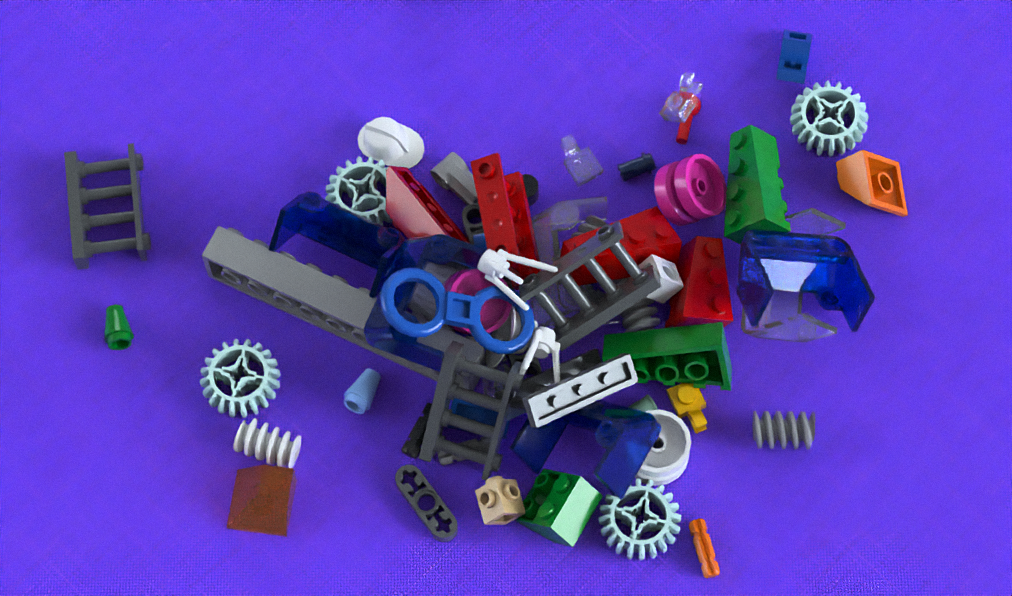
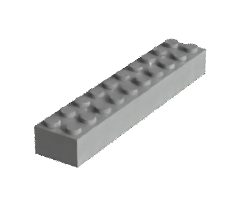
[201,226,486,391]

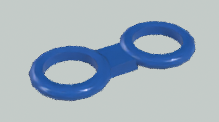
[380,268,535,354]

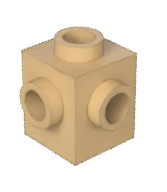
[475,476,525,525]

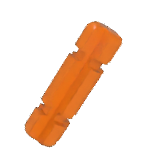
[689,518,720,578]

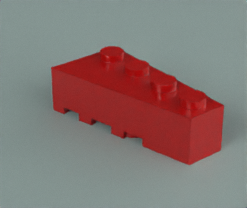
[560,206,682,286]

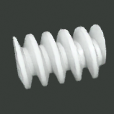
[233,418,301,470]

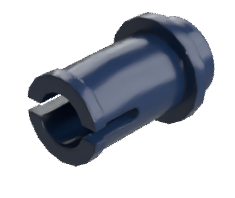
[617,152,656,182]

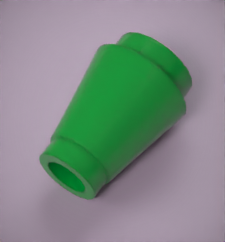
[104,304,134,350]

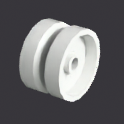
[623,409,691,486]

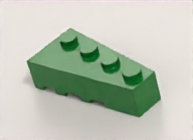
[724,125,791,249]
[602,322,732,391]

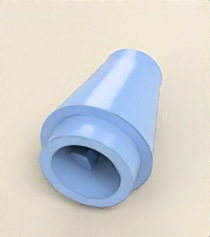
[343,368,381,414]

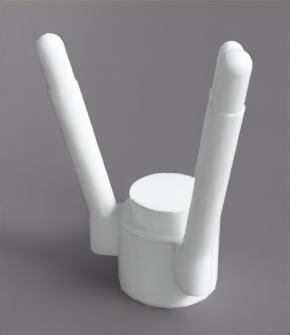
[477,249,558,311]
[513,327,561,398]

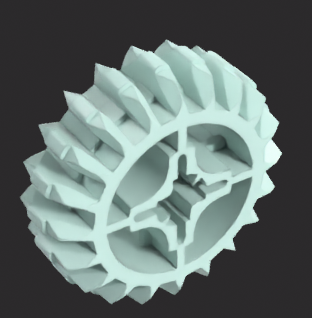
[790,80,869,157]
[325,156,393,234]
[200,338,281,418]
[599,478,681,561]

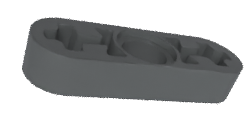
[395,465,458,542]

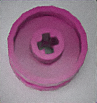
[654,154,727,226]
[443,269,512,334]

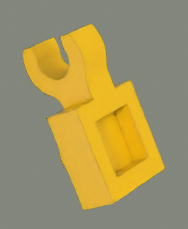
[667,383,707,434]

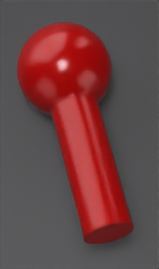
[676,94,701,145]

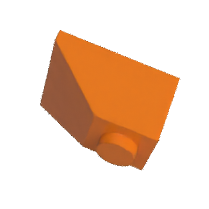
[836,150,908,217]

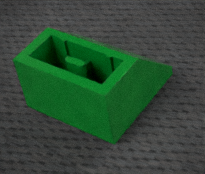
[515,469,603,547]

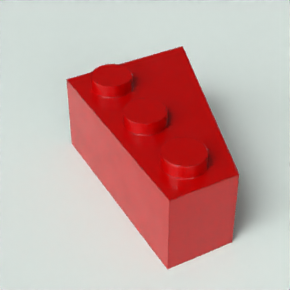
[665,236,733,328]

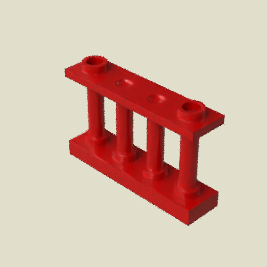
[470,152,542,290]

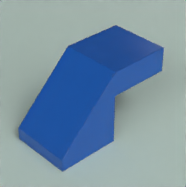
[776,29,812,84]

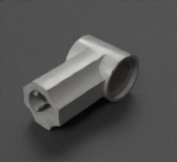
[430,152,478,205]

